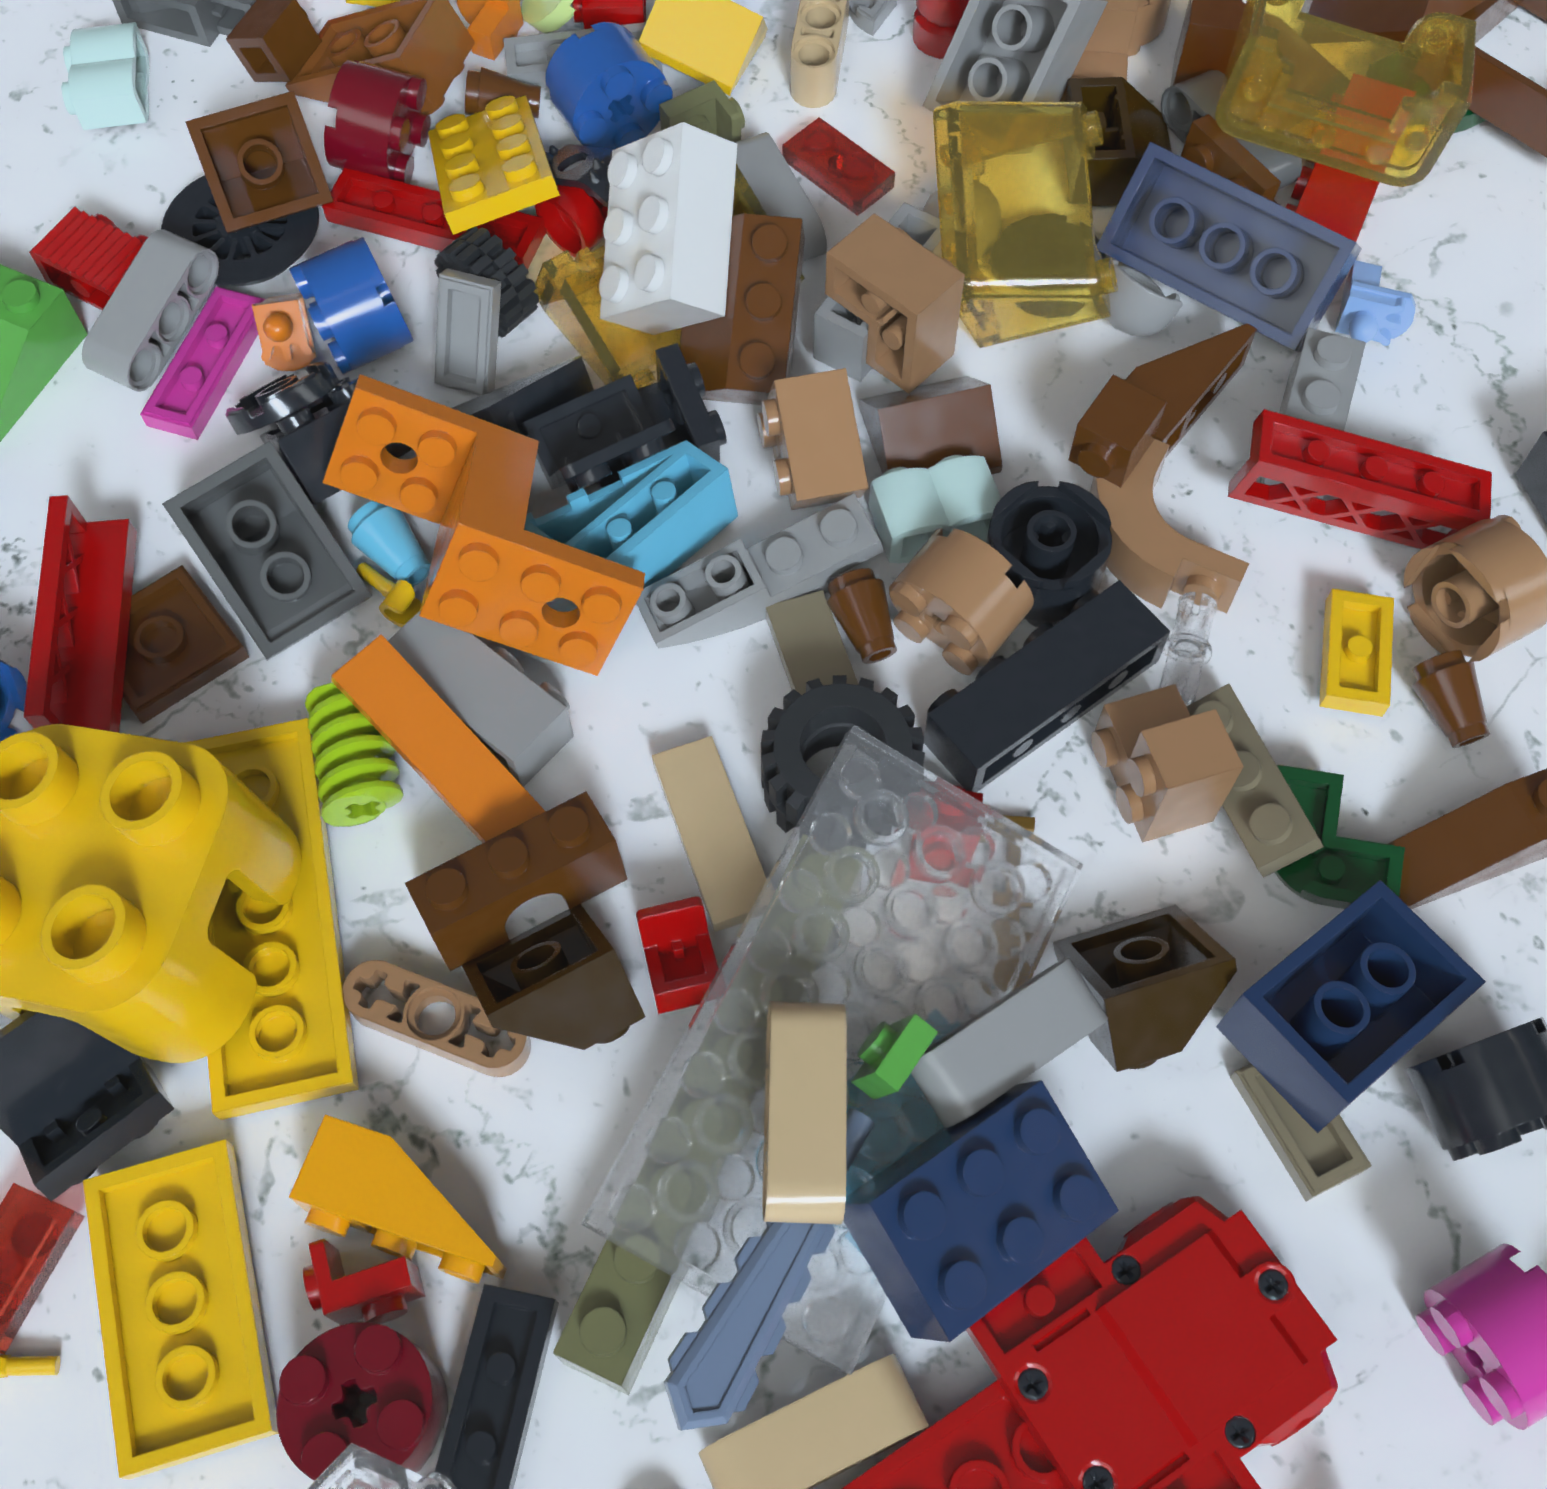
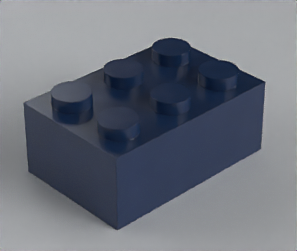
[1216,880,1486,1134]
[843,1080,1119,1342]

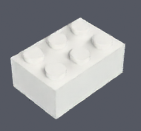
[599,122,737,335]

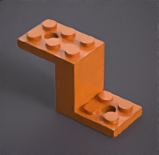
[322,374,645,676]

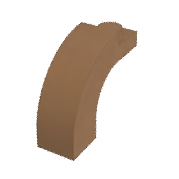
[1090,439,1250,614]

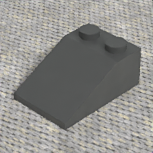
[162,441,372,661]

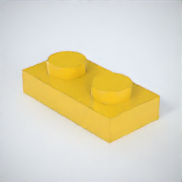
[1319,588,1394,717]

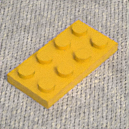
[428,95,560,235]
[83,1139,279,1480]

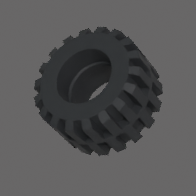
[761,675,925,854]

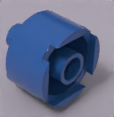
[546,22,673,149]
[289,237,414,375]

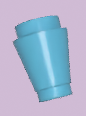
[348,501,431,587]

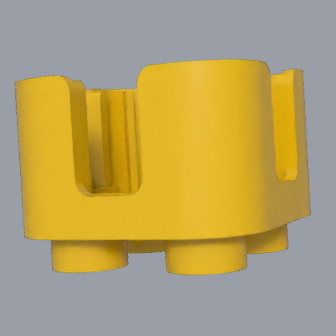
[0,724,302,1063]

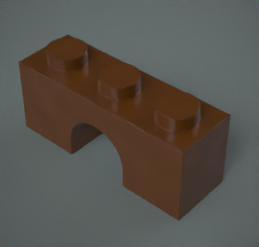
[405,791,628,972]

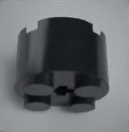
[986,481,1113,627]
[1405,1017,1547,1161]

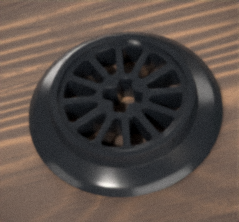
[161,175,319,286]

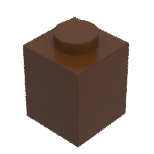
[226,0,322,82]
[1068,374,1167,488]

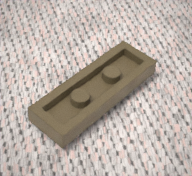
[1186,683,1324,878]

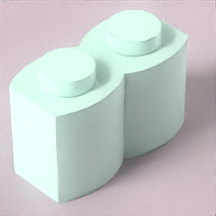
[61,22,149,130]
[868,455,1001,563]

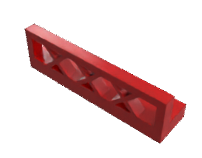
[1227,409,1492,550]
[23,495,137,733]

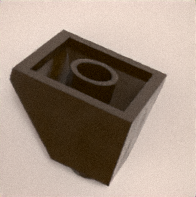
[462,904,646,1050]
[1053,904,1237,1072]

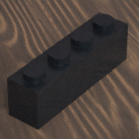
[924,580,1171,792]

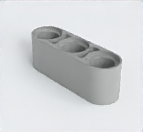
[733,132,827,262]
[82,229,219,392]
[911,957,1108,1128]

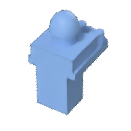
[1335,260,1416,346]

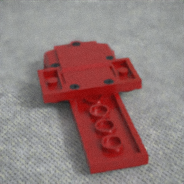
[841,1196,1338,1489]

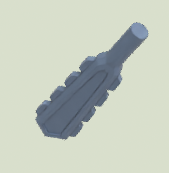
[664,1109,875,1431]

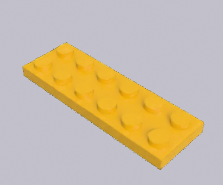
[184,718,359,1120]

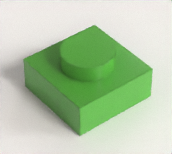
[851,1013,938,1100]

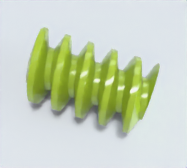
[305,683,404,827]

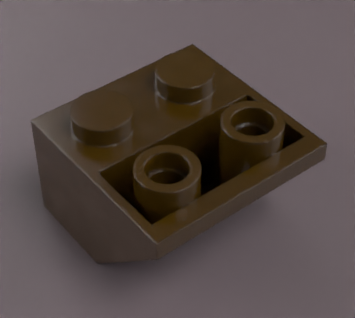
[1060,77,1172,207]

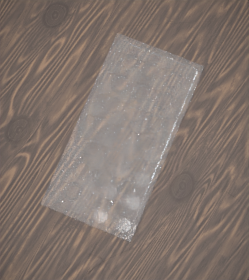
[581,725,1083,1375]

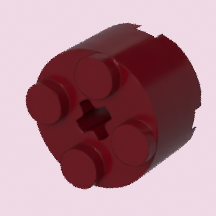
[324,60,431,184]
[276,1322,448,1489]

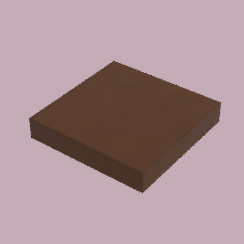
[123,565,249,725]

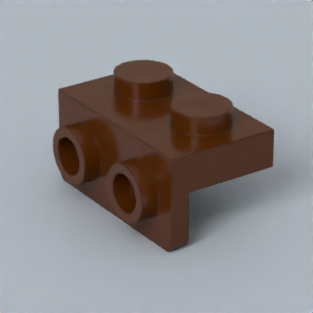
[1180,114,1281,205]

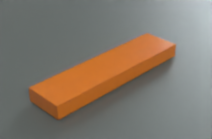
[331,634,546,843]

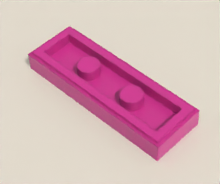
[140,286,266,440]

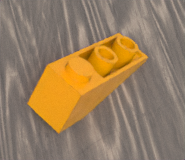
[289,1114,507,1284]

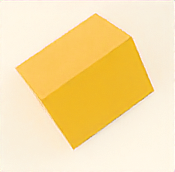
[638,0,768,96]

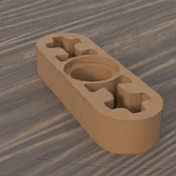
[343,960,531,1077]

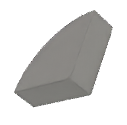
[849,0,897,36]

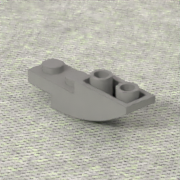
[636,494,884,649]

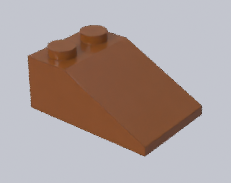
[285,0,475,115]

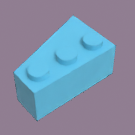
[524,440,738,588]

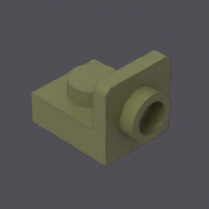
[659,80,745,142]

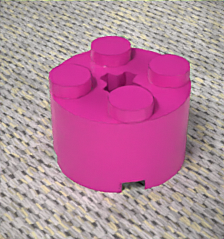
[1415,1243,1547,1430]

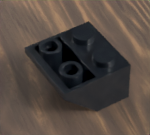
[259,377,413,505]

